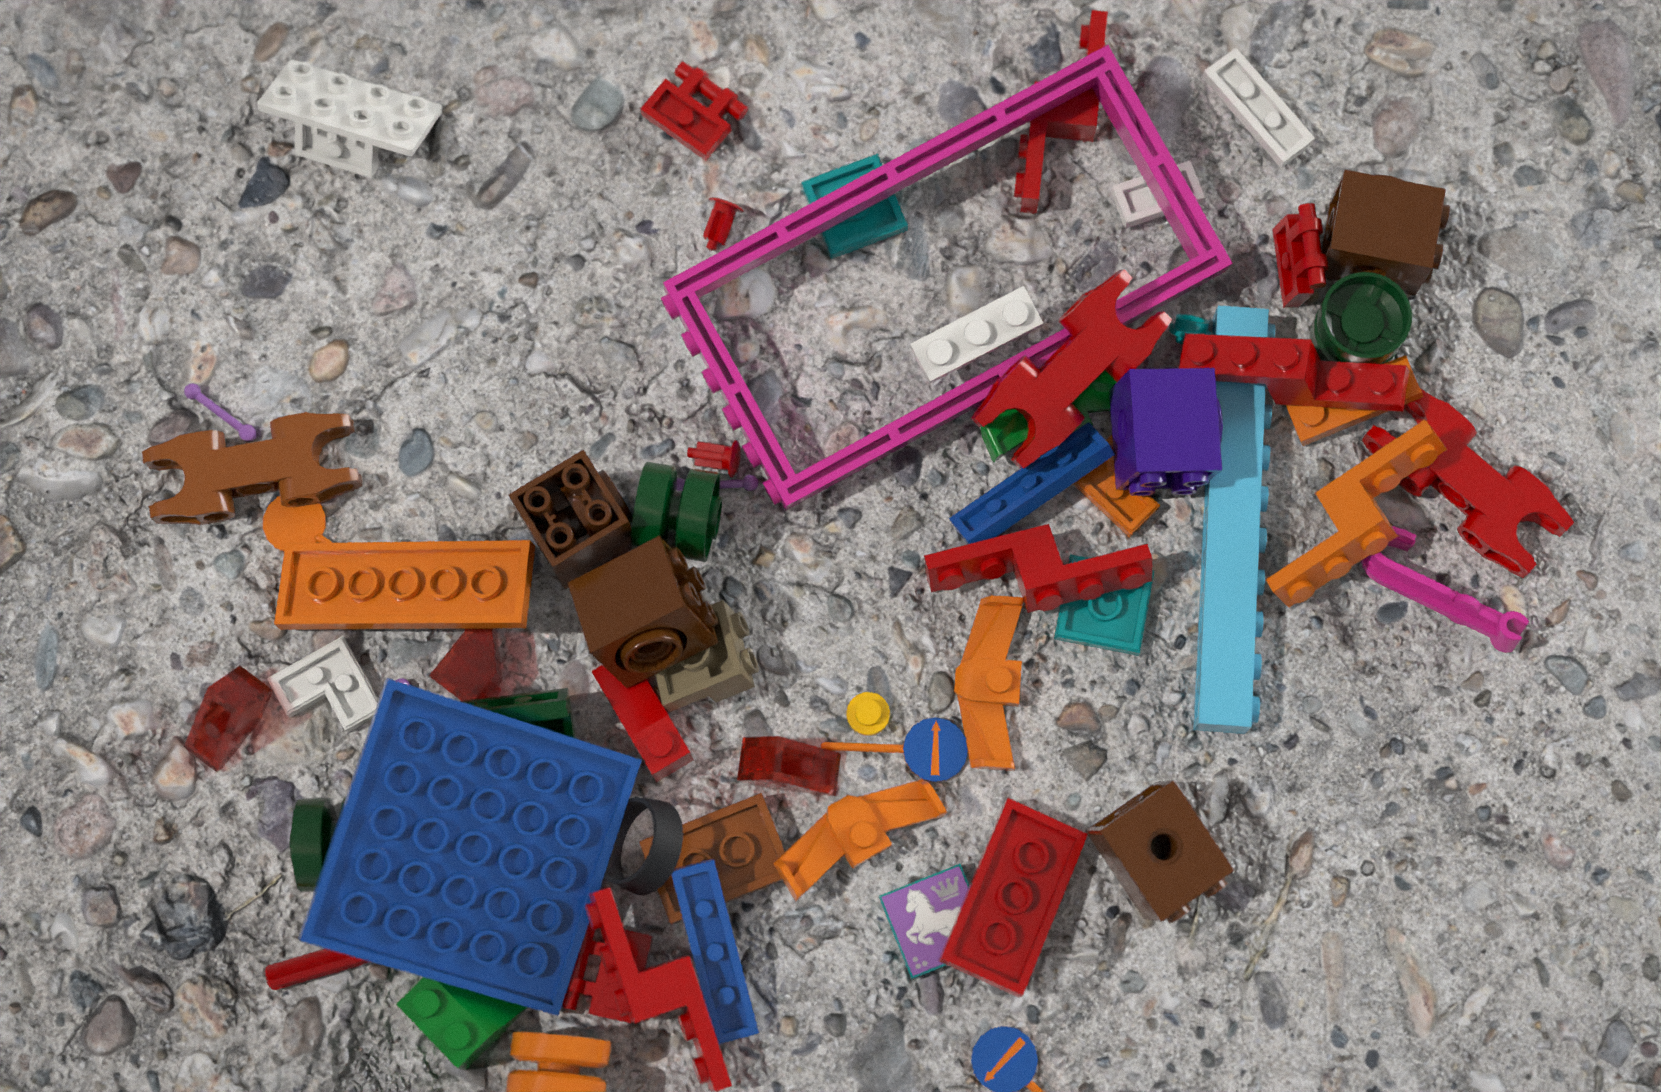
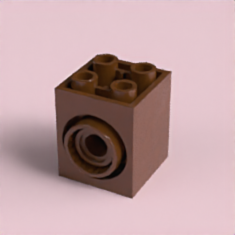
[1321,169,1450,296]
[508,449,633,590]
[568,536,719,688]
[1085,780,1235,924]

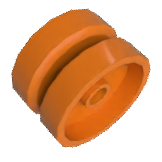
[506,1032,612,1092]

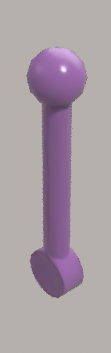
[184,383,257,442]
[677,475,759,491]

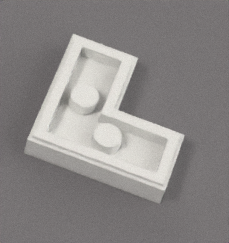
[267,636,379,733]

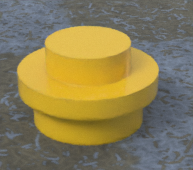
[847,692,890,736]

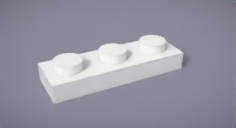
[1202,48,1315,168]
[909,286,1044,384]

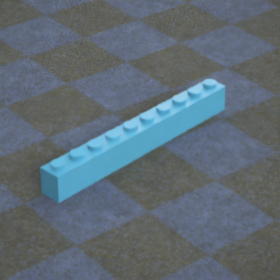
[1193,305,1275,734]

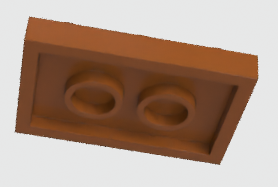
[639,793,785,925]

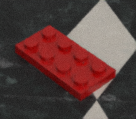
[938,798,1088,998]

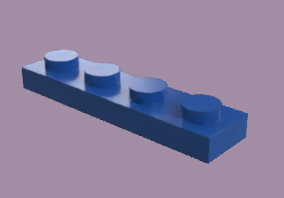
[949,422,1115,544]
[671,858,759,1044]

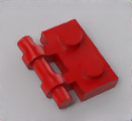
[640,61,748,161]
[1272,203,1328,308]
[561,922,654,1024]

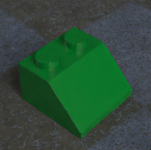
[396,977,529,1071]

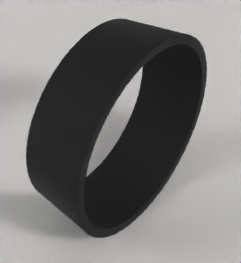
[604,797,683,896]

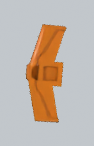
[954,595,1024,771]
[773,779,947,902]

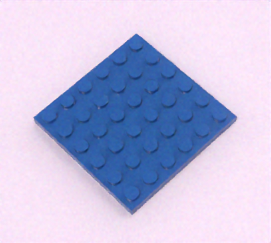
[298,678,642,1016]

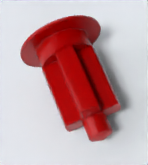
[703,197,744,251]
[687,440,741,478]

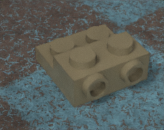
[655,600,759,712]

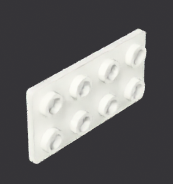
[258,60,442,178]

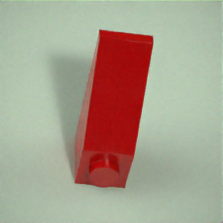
[591,665,694,782]

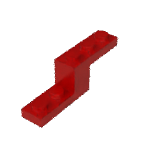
[1014,10,1108,214]
[1179,333,1409,412]
[924,524,1152,613]
[585,887,732,1092]

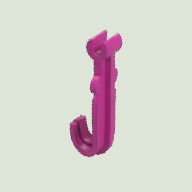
[1361,526,1529,653]

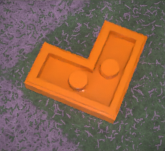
[1073,435,1160,538]

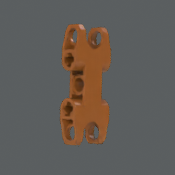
[142,412,363,525]

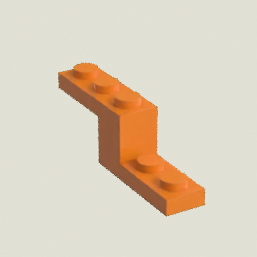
[1266,420,1447,608]

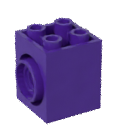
[1109,368,1223,496]

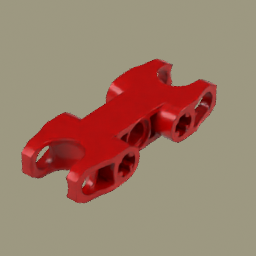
[971,269,1172,469]
[1362,388,1574,578]

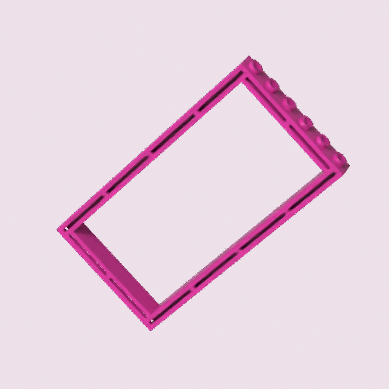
[660,45,1233,511]

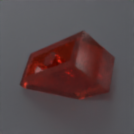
[429,628,503,701]
[184,665,273,772]
[737,736,841,796]

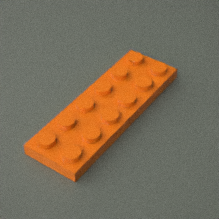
[274,540,535,630]

